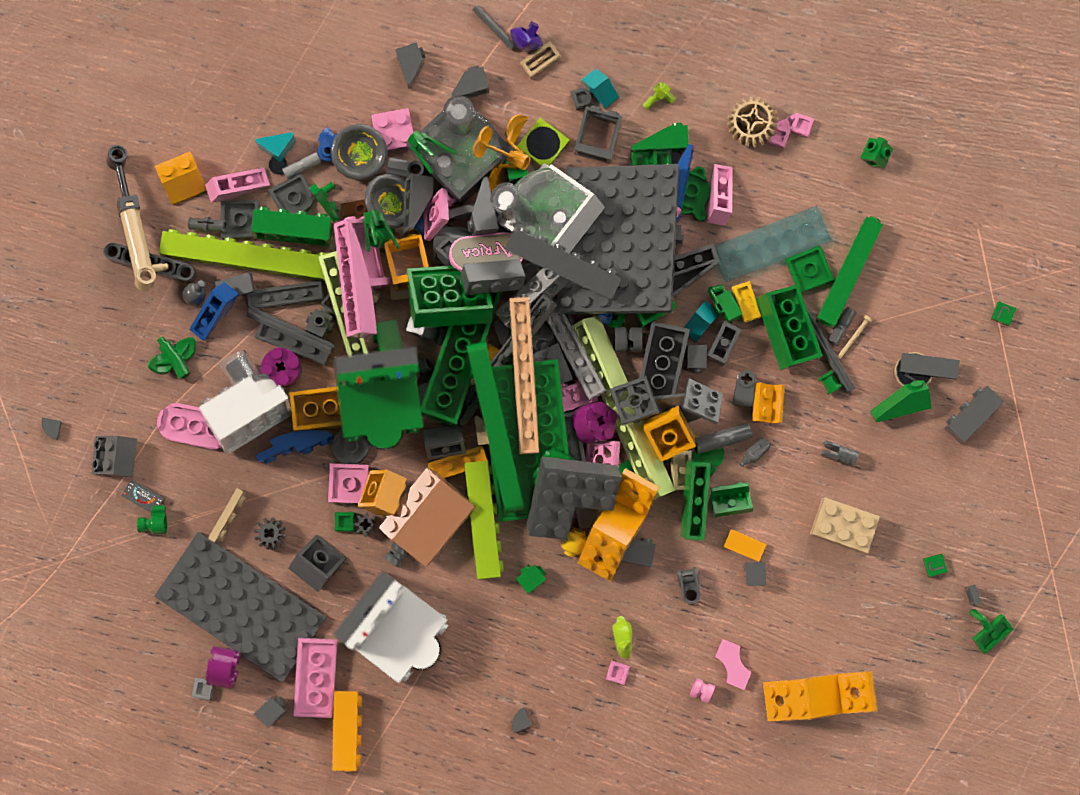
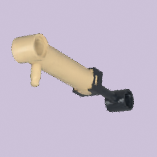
[106,145,168,291]

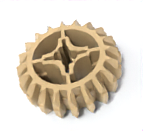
[727,97,779,148]

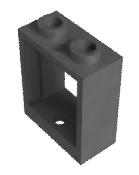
[574,106,622,163]

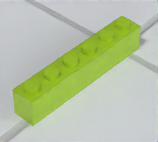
[464,461,504,579]

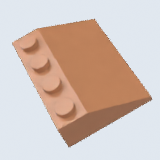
[379,468,476,567]

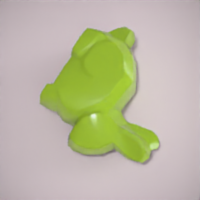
[612,616,632,660]

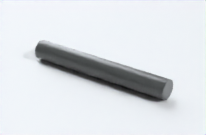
[473,5,516,50]

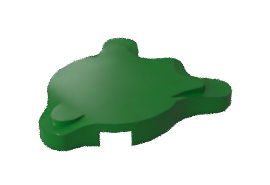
[680,166,711,222]

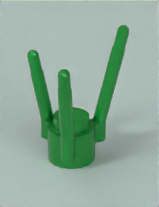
[407,130,457,174]
[363,209,400,252]

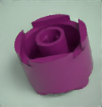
[261,348,302,388]
[572,402,617,443]
[206,646,241,689]

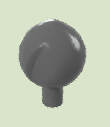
[182,280,206,306]

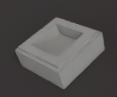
[191,678,214,701]

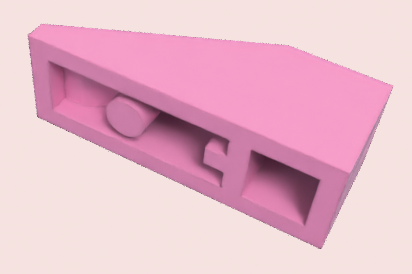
[707,164,732,226]
[205,168,270,203]

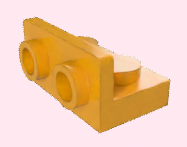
[753,383,784,424]

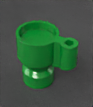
[137,505,168,534]

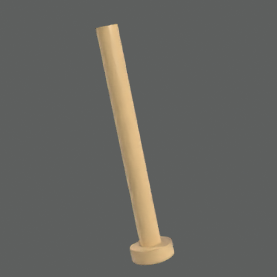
[837,315,873,360]

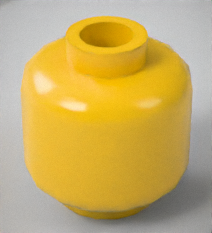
[560,527,588,557]

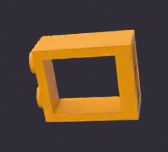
[384,234,429,291]

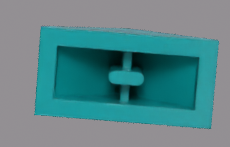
[581,68,619,109]
[256,132,296,162]
[684,301,718,342]

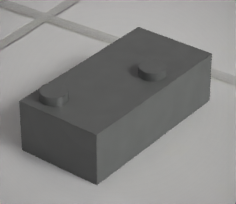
[635,321,690,398]

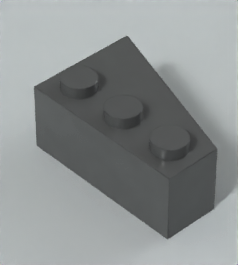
[672,243,720,299]

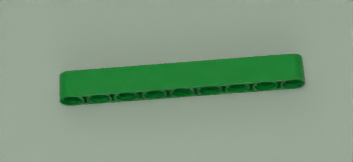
[467,341,525,514]

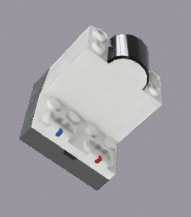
[333,571,449,683]

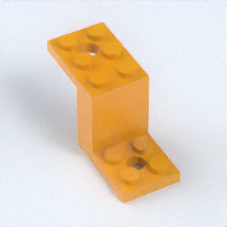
[577,469,660,582]
[763,671,877,721]

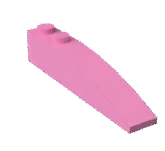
[334,219,377,339]

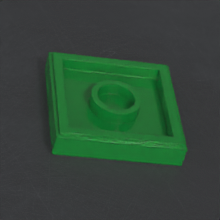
[784,245,835,294]

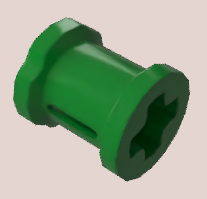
[818,370,842,395]

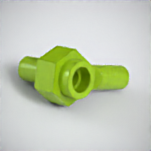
[643,82,676,110]

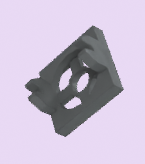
[610,376,660,426]

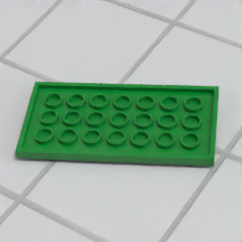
[489,359,576,522]

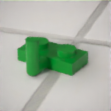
[309,181,340,222]
[970,609,1014,654]

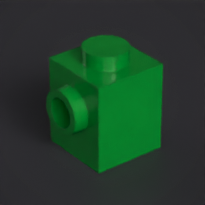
[516,564,547,594]

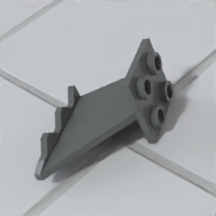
[631,378,723,424]

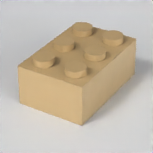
[810,497,880,554]

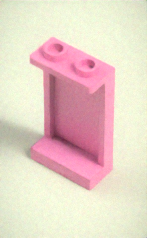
[344,216,393,290]

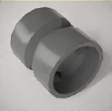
[614,327,642,352]

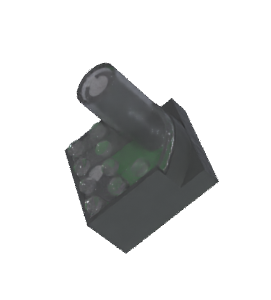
[407,95,514,206]

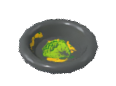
[331,124,388,180]
[365,174,405,229]

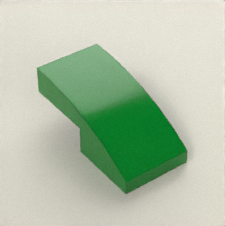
[631,150,672,165]

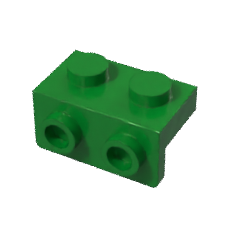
[710,482,753,518]

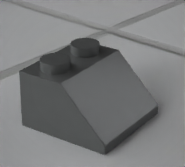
[288,535,347,592]

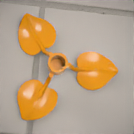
[473,114,530,198]

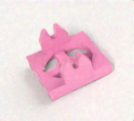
[586,441,620,467]

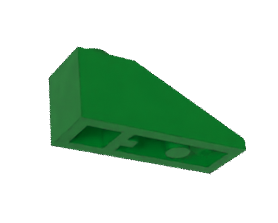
[631,123,689,153]
[870,380,932,423]

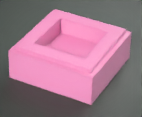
[606,660,630,685]

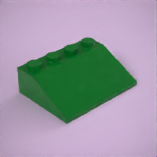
[407,266,493,328]

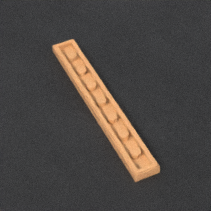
[509,297,539,454]

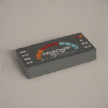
[121,479,165,513]

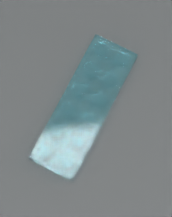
[715,206,831,283]

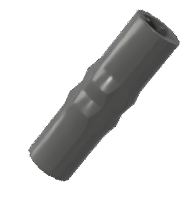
[694,423,753,454]

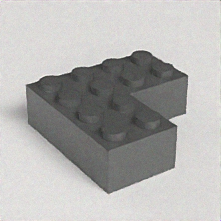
[526,457,621,540]

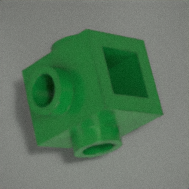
[860,137,894,169]

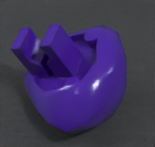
[511,21,543,52]

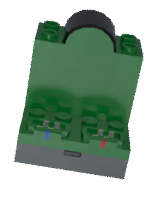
[333,347,423,450]

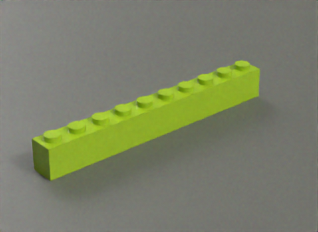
[159,229,328,282]

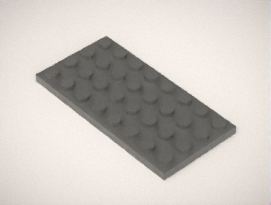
[154,532,327,682]

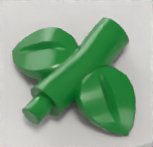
[148,336,196,380]

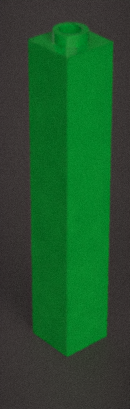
[815,216,884,329]

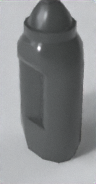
[740,438,771,467]

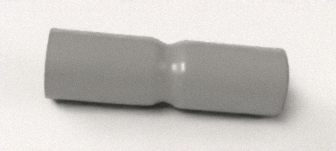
[282,152,321,179]

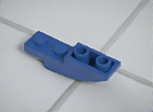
[256,430,334,465]

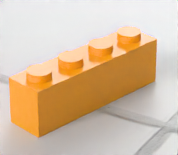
[332,691,363,771]

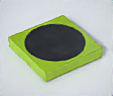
[517,118,570,167]

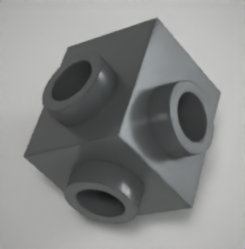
[305,308,335,339]

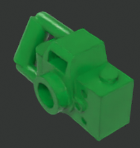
[708,285,743,323]

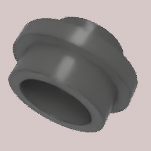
[418,358,434,377]

